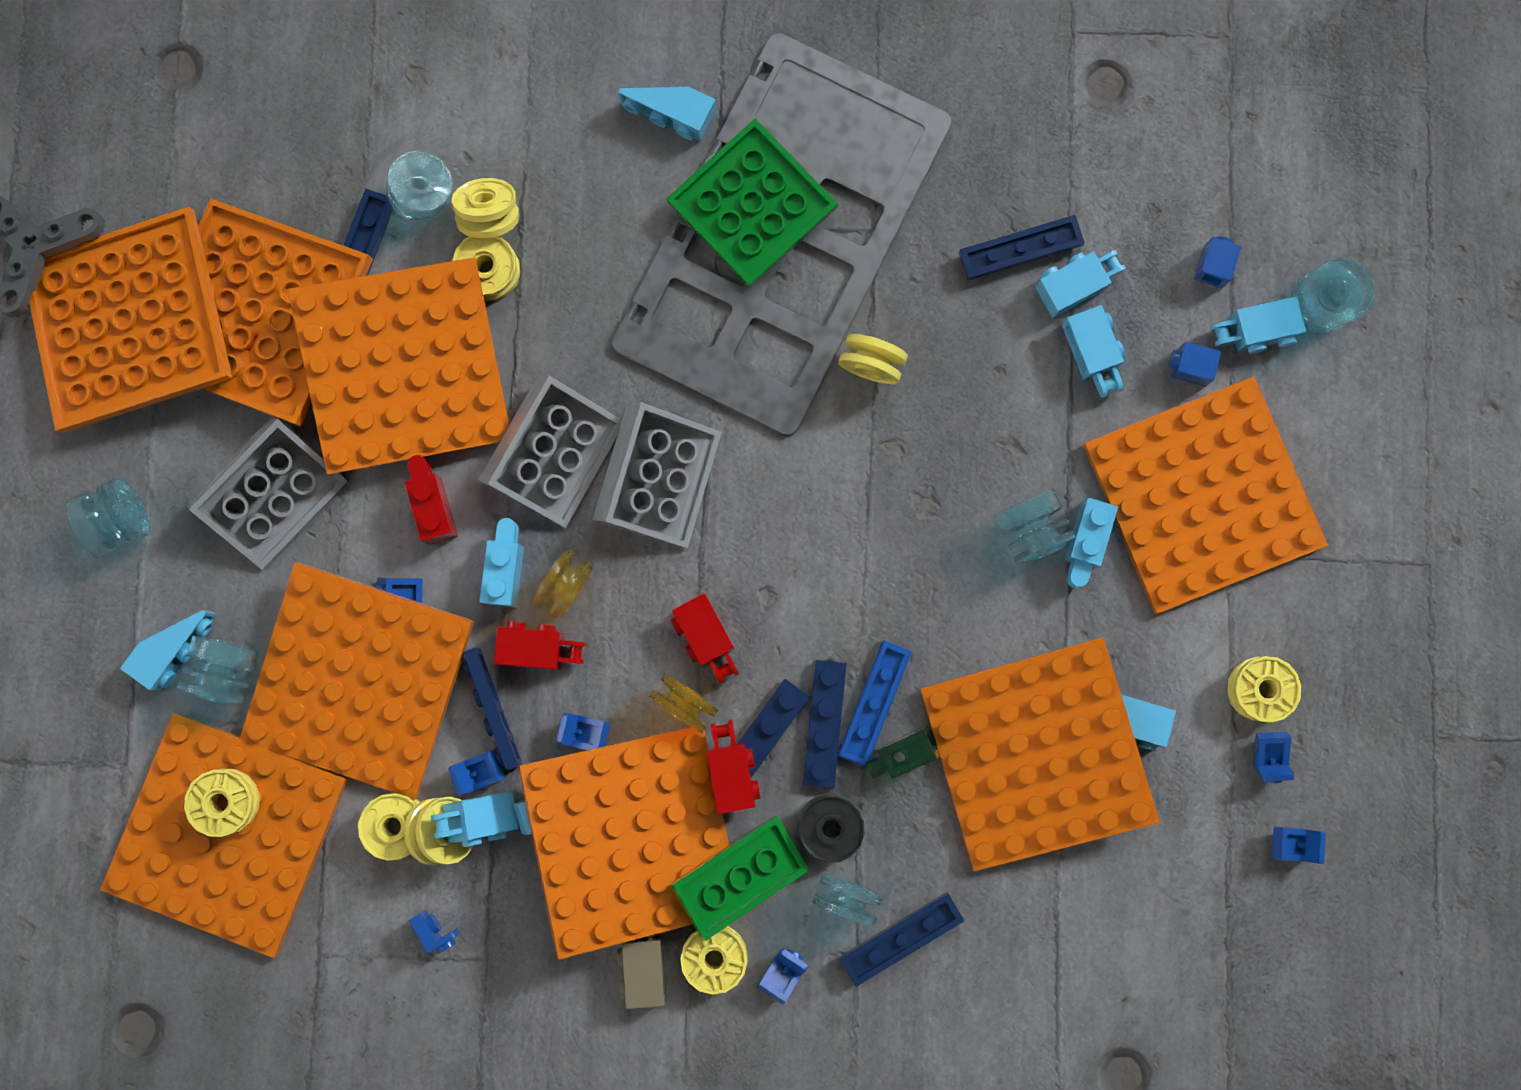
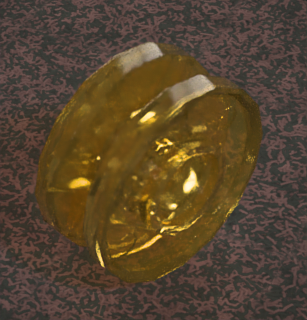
[533,549,593,620]
[649,673,719,734]

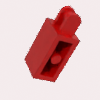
[404,455,458,545]
[670,593,739,684]
[494,621,586,670]
[707,720,761,814]

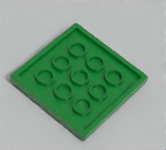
[666,118,838,288]

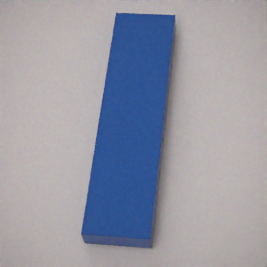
[838,640,912,768]

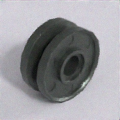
[798,794,865,863]

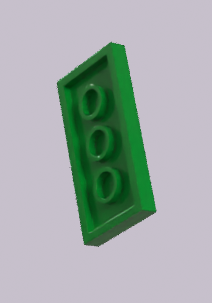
[670,816,809,941]

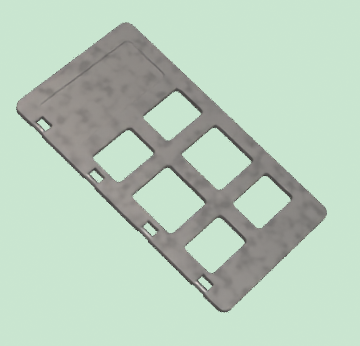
[612,33,951,436]

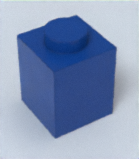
[1194,237,1242,288]
[1169,342,1221,387]

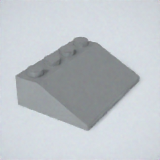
[479,374,622,528]
[592,402,722,549]
[189,416,348,570]

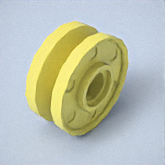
[451,178,519,239]
[452,236,520,301]
[838,334,908,385]
[1227,656,1301,722]
[184,769,260,837]
[358,793,420,861]
[404,797,474,866]
[680,926,748,995]

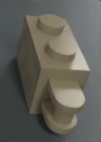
[617,935,667,1009]

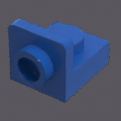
[373,577,423,603]
[409,910,460,954]

